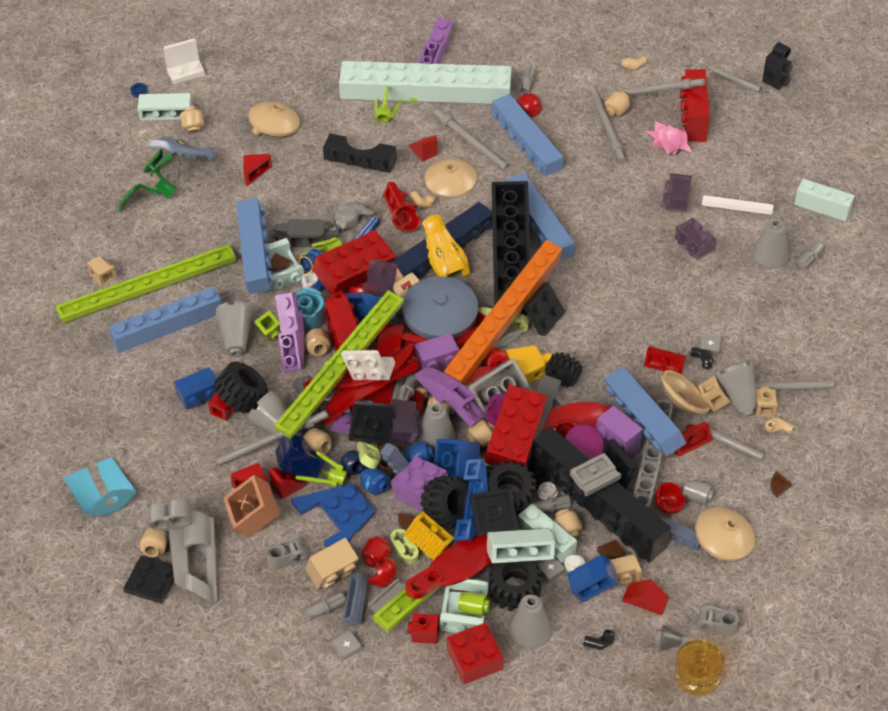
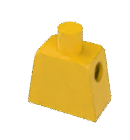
[505,346,552,384]

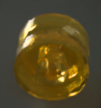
[674,640,724,696]

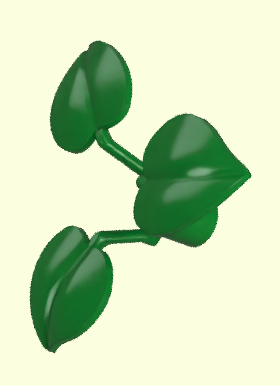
[119,149,176,212]

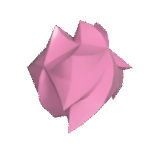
[645,121,692,155]

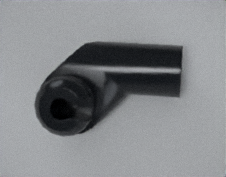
[690,347,714,369]
[583,629,615,650]

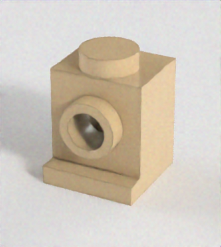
[87,256,117,287]
[698,376,731,412]
[755,386,778,417]
[611,554,642,584]

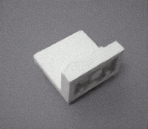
[163,38,205,84]
[341,350,395,380]

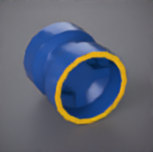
[298,249,322,273]

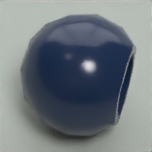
[340,450,365,475]

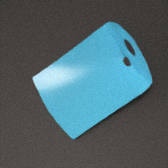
[64,457,137,515]

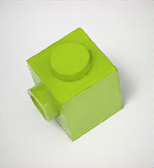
[254,310,281,342]

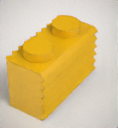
[404,511,454,560]

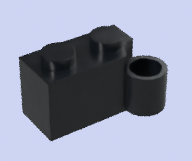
[762,42,793,90]

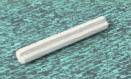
[702,195,774,215]

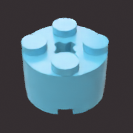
[293,288,325,331]

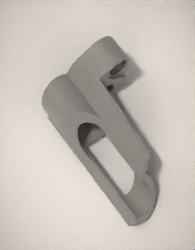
[150,499,217,605]

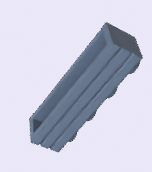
[380,443,409,475]
[658,516,700,551]
[342,573,368,627]

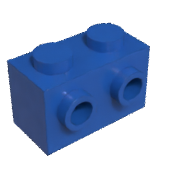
[174,367,217,410]
[567,554,618,602]

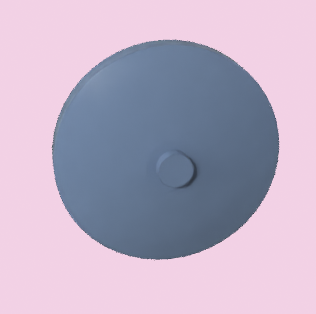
[402,276,478,339]

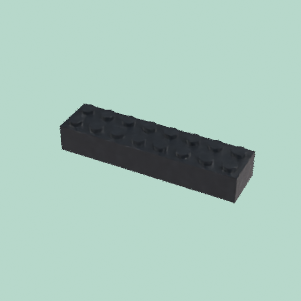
[492,181,531,316]
[531,426,671,563]

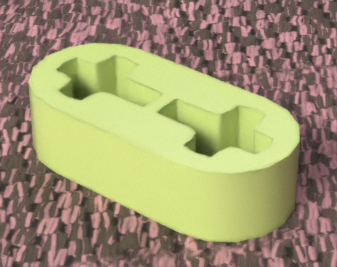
[390,529,419,564]

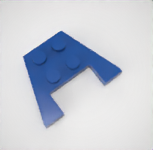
[291,483,375,548]

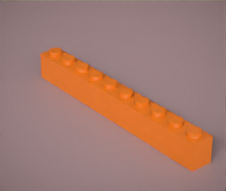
[444,240,562,385]

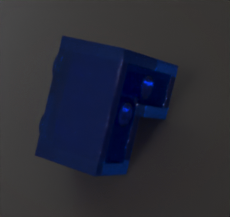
[275,435,326,478]

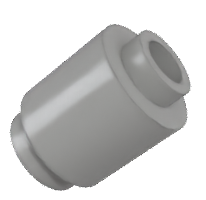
[683,479,714,505]

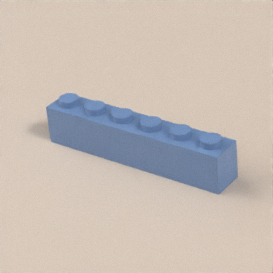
[491,94,564,176]
[506,173,575,261]
[236,198,273,294]
[108,287,222,353]
[604,366,686,457]

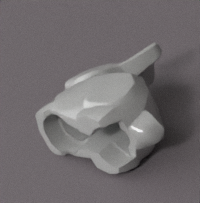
[335,201,375,230]

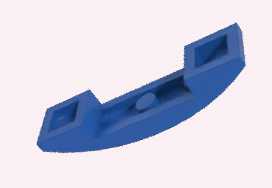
[454,459,488,541]

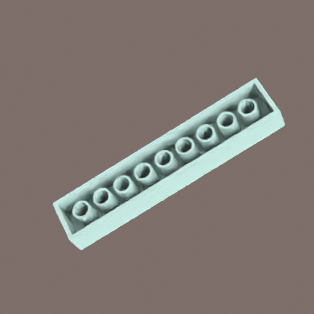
[339,61,511,104]

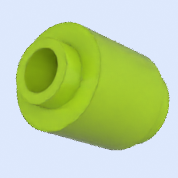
[458,592,491,616]

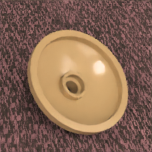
[248,101,300,136]
[424,158,477,198]
[661,370,710,415]
[695,507,755,561]

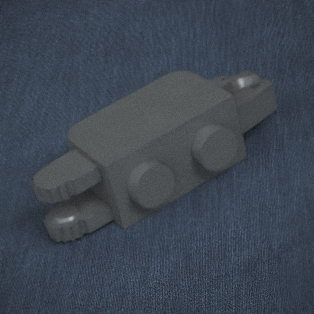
[273,219,339,247]

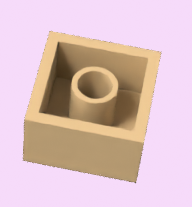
[305,537,359,590]

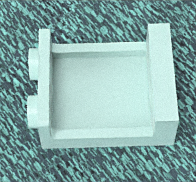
[267,238,304,291]
[439,579,489,633]

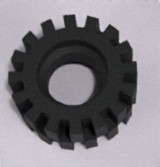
[545,352,583,388]

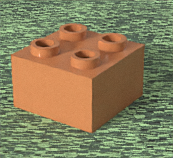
[224,475,280,537]

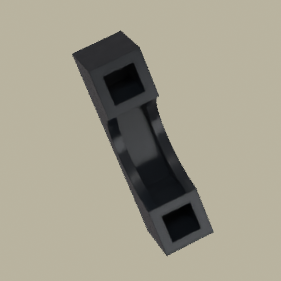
[323,133,397,173]

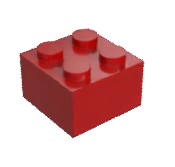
[446,622,504,684]

